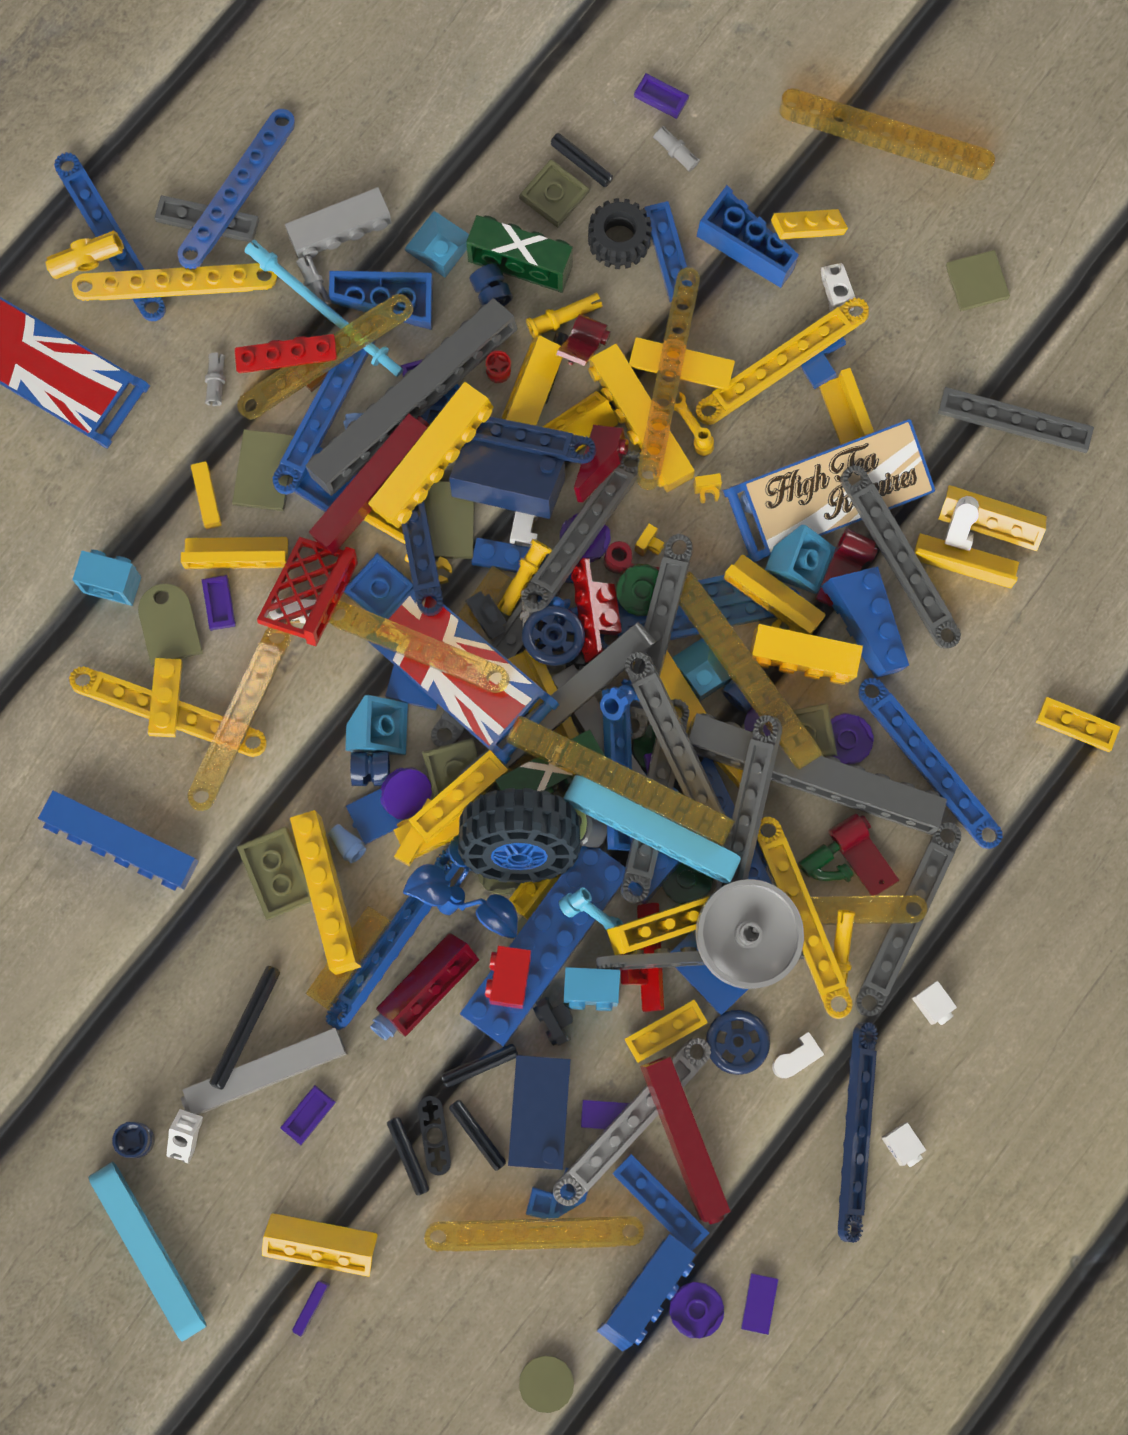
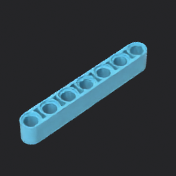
[563,775,741,884]
[88,1161,207,1342]

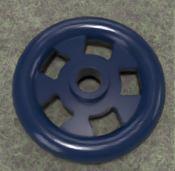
[522,606,585,666]
[706,1010,770,1075]

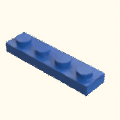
[644,201,694,302]
[472,538,574,584]
[612,1154,709,1251]

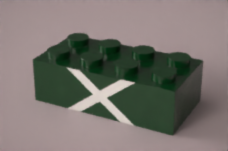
[466,215,573,293]
[494,729,605,795]

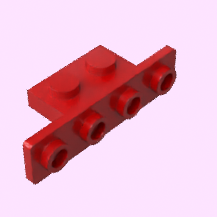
[235,334,337,373]
[571,558,622,663]
[620,903,664,1012]

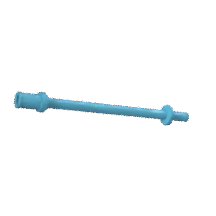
[245,240,403,377]

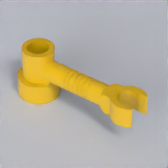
[669,392,714,456]

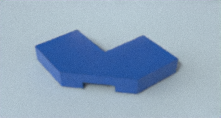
[801,337,846,389]
[526,1167,588,1221]

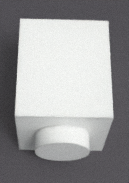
[912,981,957,1025]
[882,1122,926,1167]

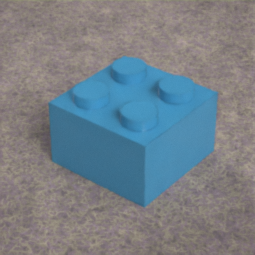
[72,549,142,606]
[564,967,620,1011]

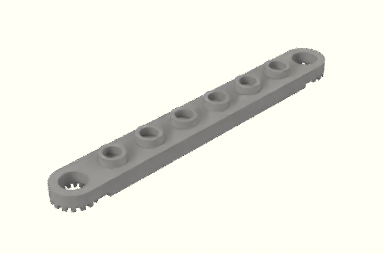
[553,1038,711,1206]

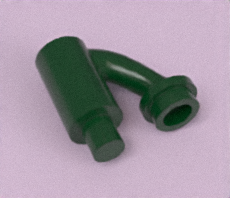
[798,841,854,883]

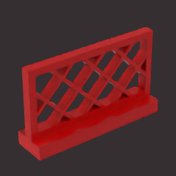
[257,536,358,646]

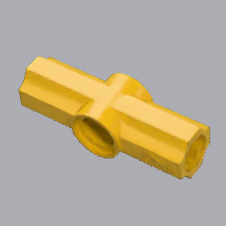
[45,231,124,279]

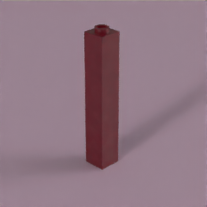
[309,414,430,555]
[640,1056,731,1224]

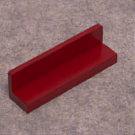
[376,933,480,1037]

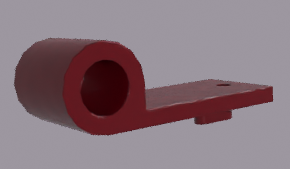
[556,314,611,366]
[815,528,878,607]
[603,541,660,574]
[828,813,899,898]

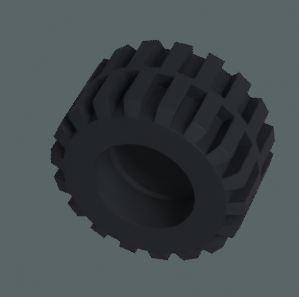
[588,198,652,269]

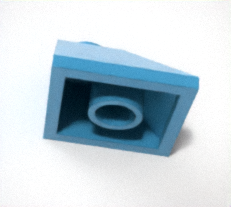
[404,211,469,278]
[765,525,836,594]
[672,631,740,702]
[345,695,408,755]

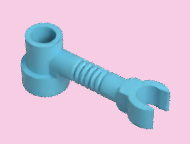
[559,887,624,930]

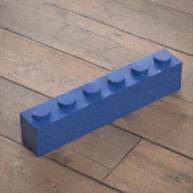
[38,790,199,891]

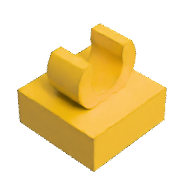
[693,473,722,503]
[635,524,664,556]

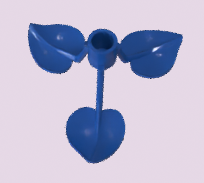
[403,835,518,939]

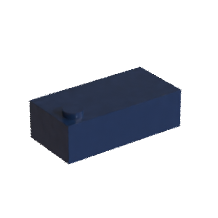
[449,440,565,519]
[508,1055,571,1170]

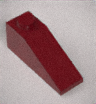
[574,425,629,503]

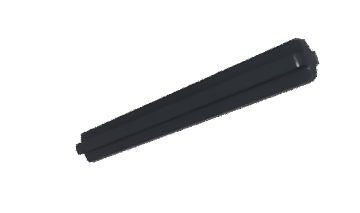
[209,966,280,1090]

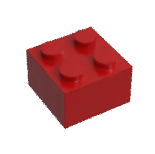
[485,946,531,1009]

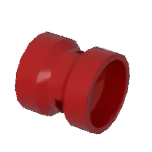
[486,351,511,383]

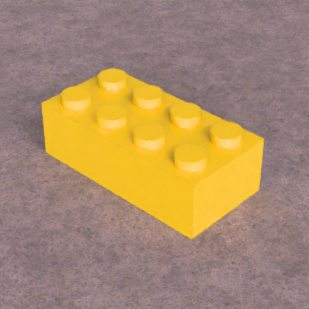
[748,624,863,685]

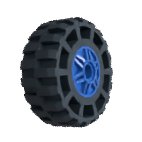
[458,788,580,883]

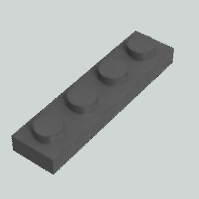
[154,195,259,243]

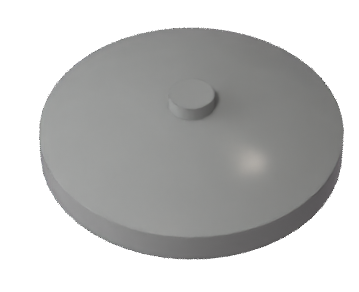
[696,879,804,989]

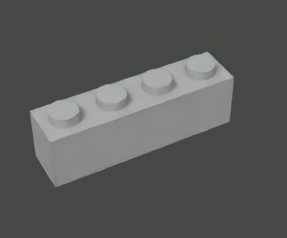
[285,187,391,259]

